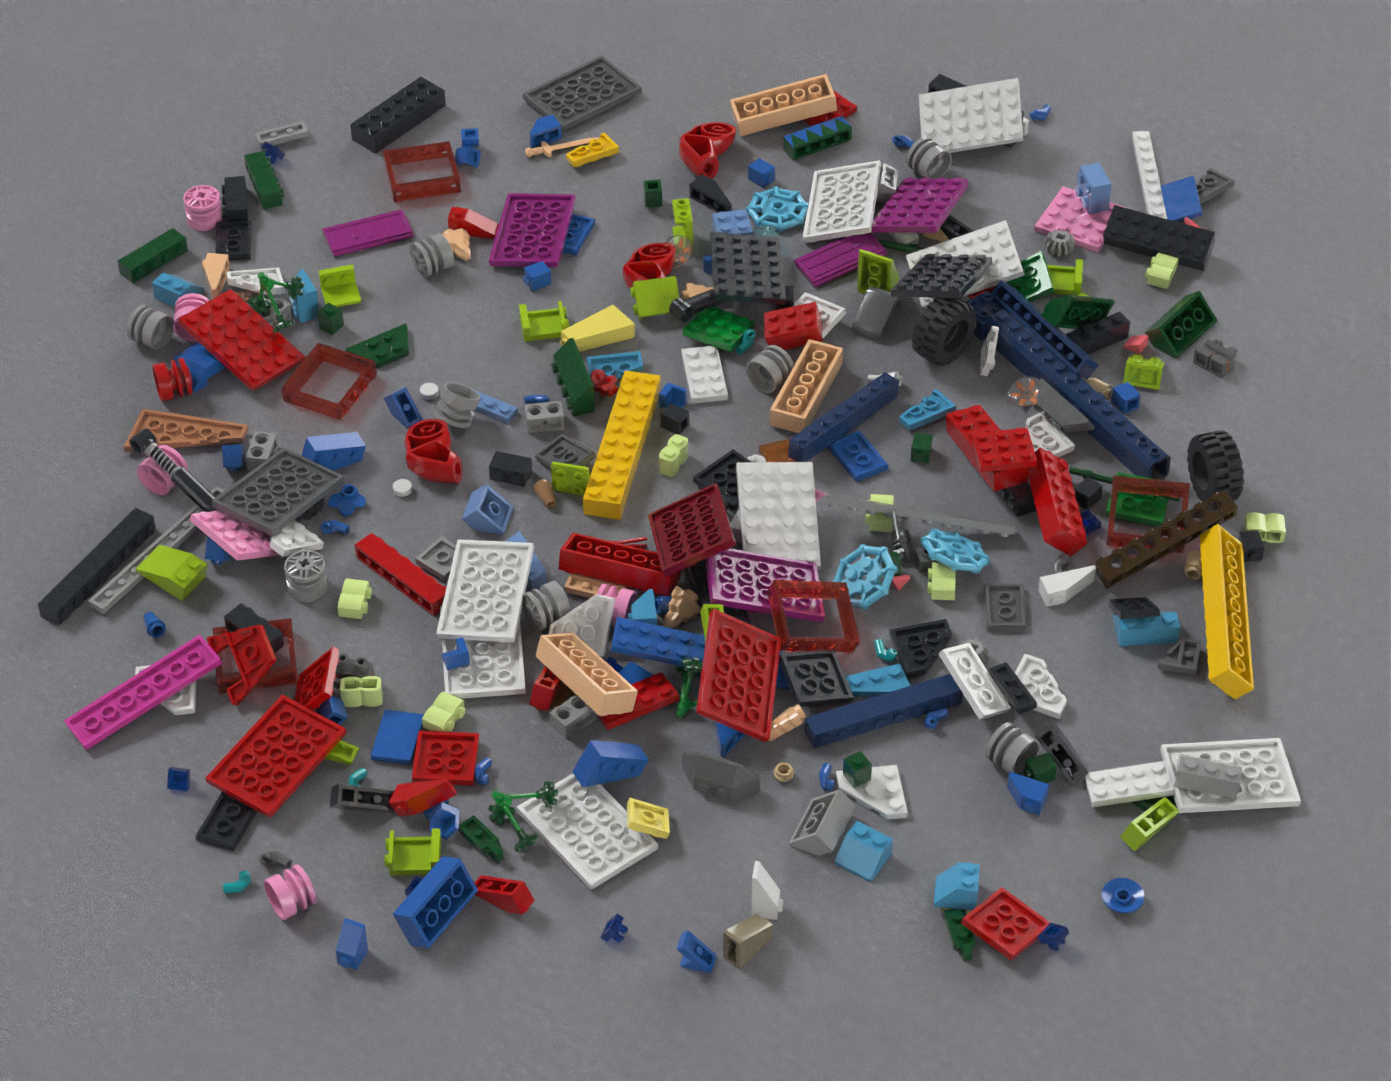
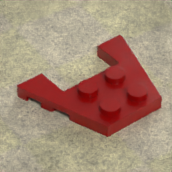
[206,625,277,706]

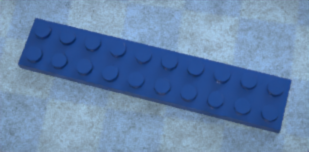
[610,617,790,690]

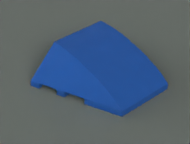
[173,341,226,393]

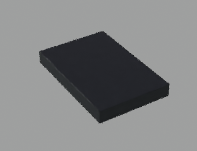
[215,220,252,260]
[1109,597,1160,619]
[195,792,257,851]

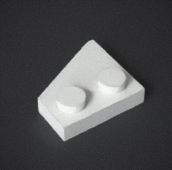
[980,326,999,376]

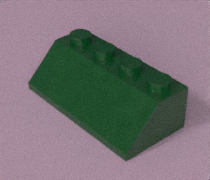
[1145,291,1218,358]
[1041,295,1115,329]
[551,338,594,417]

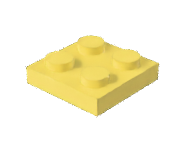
[627,798,670,839]

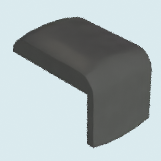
[852,287,906,340]

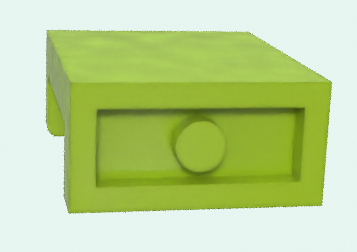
[672,199,693,254]
[1047,259,1083,295]
[630,276,679,320]
[519,301,569,342]
[384,829,442,876]

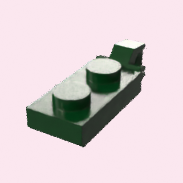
[458,815,504,863]
[944,909,975,961]

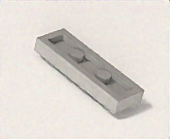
[255,121,309,149]

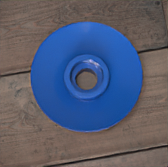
[1102,878,1145,913]

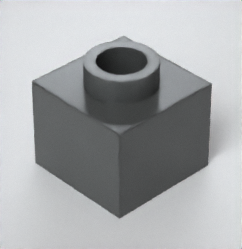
[915,547,939,573]

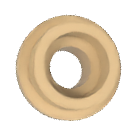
[774,763,794,782]

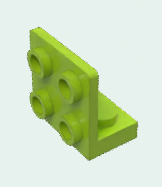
[318,264,361,307]
[1123,354,1165,390]
[551,462,590,495]

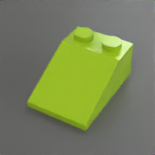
[857,249,899,294]
[135,545,207,601]

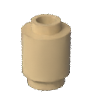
[1086,377,1112,400]
[1184,551,1202,580]

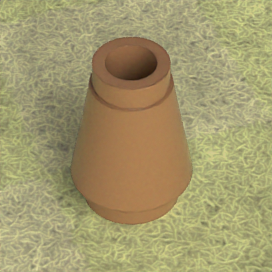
[534,479,556,508]

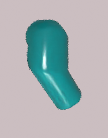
[736,329,756,355]
[874,639,898,662]
[348,768,368,787]
[223,871,252,894]

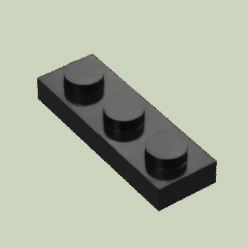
[989,662,1037,715]

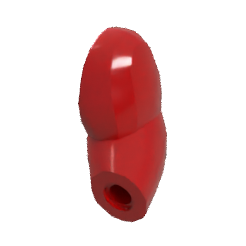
[679,122,736,179]
[623,243,676,289]
[404,419,463,484]

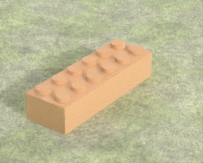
[730,74,837,136]
[770,339,843,433]
[536,632,638,716]

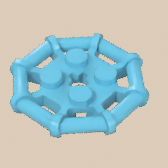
[746,186,809,232]
[920,529,990,574]
[831,544,897,610]

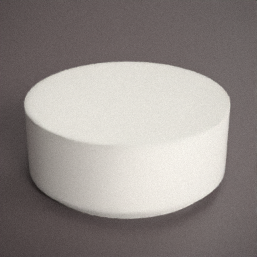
[420,383,439,400]
[393,479,412,497]

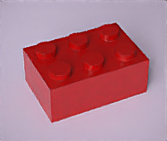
[764,302,823,350]

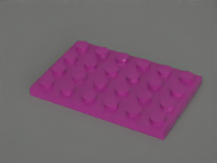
[871,178,969,233]
[489,193,576,268]
[705,549,825,622]

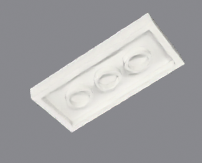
[681,346,728,404]
[939,643,1011,720]
[1084,761,1174,808]

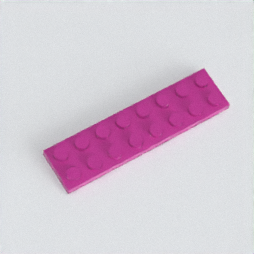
[64,634,222,750]

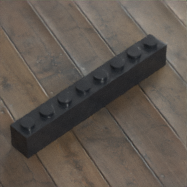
[38,507,156,626]

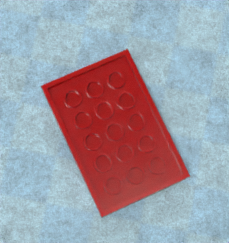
[178,289,306,391]
[696,609,781,742]
[205,695,347,818]

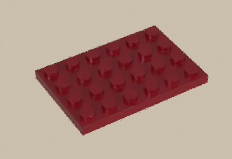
[647,483,736,577]

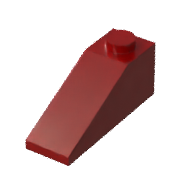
[448,207,499,239]
[529,666,562,711]
[389,779,458,816]
[474,875,535,915]

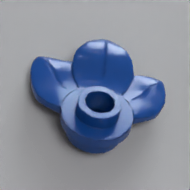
[328,484,366,516]

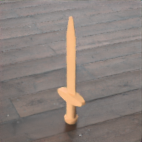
[525,137,600,157]

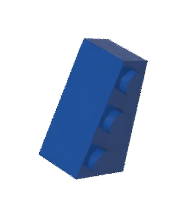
[302,432,366,471]
[572,740,649,788]

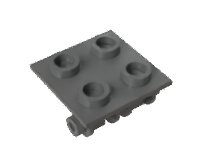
[891,511,914,563]

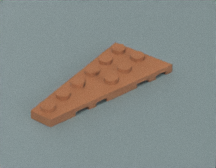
[124,409,249,452]

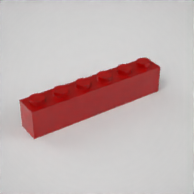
[354,533,447,616]

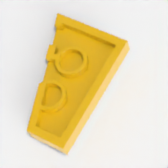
[566,132,619,167]

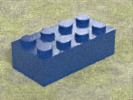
[393,856,478,949]

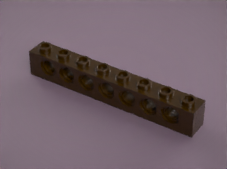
[1095,490,1238,589]

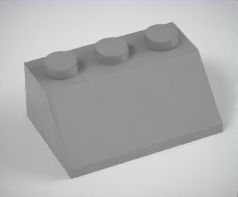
[1174,753,1242,799]
[789,789,856,856]

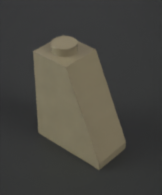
[723,914,773,970]

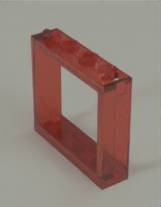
[383,141,461,202]
[282,343,377,420]
[1106,475,1190,554]
[767,580,860,654]
[212,618,298,694]

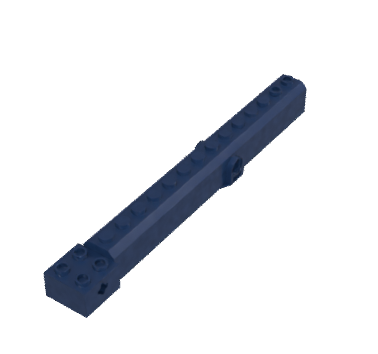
[966,291,1171,478]

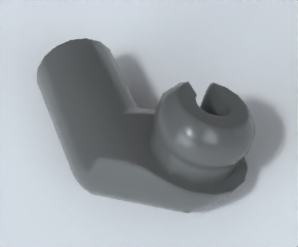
[1052,554,1071,574]
[259,851,292,869]

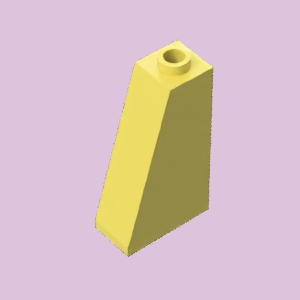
[561,305,635,352]

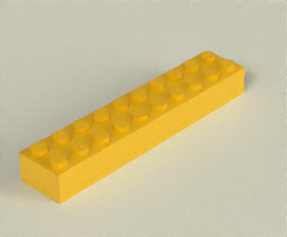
[583,371,661,520]
[1200,524,1254,700]

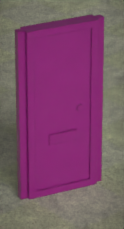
[322,209,414,257]
[794,233,887,288]

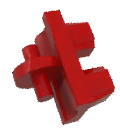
[590,369,619,397]

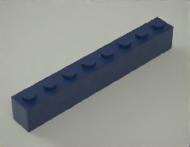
[991,280,1099,379]
[788,372,899,462]
[805,674,963,748]

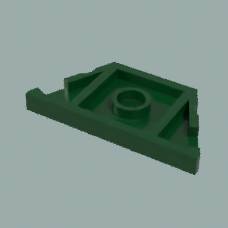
[345,323,409,368]

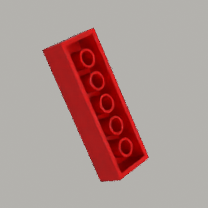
[946,405,1028,492]
[1028,447,1088,557]
[558,532,681,596]

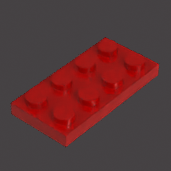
[597,672,680,730]

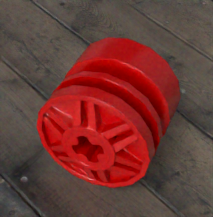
[152,358,192,402]

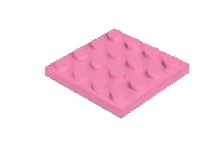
[1034,187,1126,253]
[190,510,280,561]

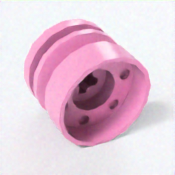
[183,185,223,231]
[173,293,209,342]
[137,445,188,496]
[597,584,637,628]
[263,864,317,920]

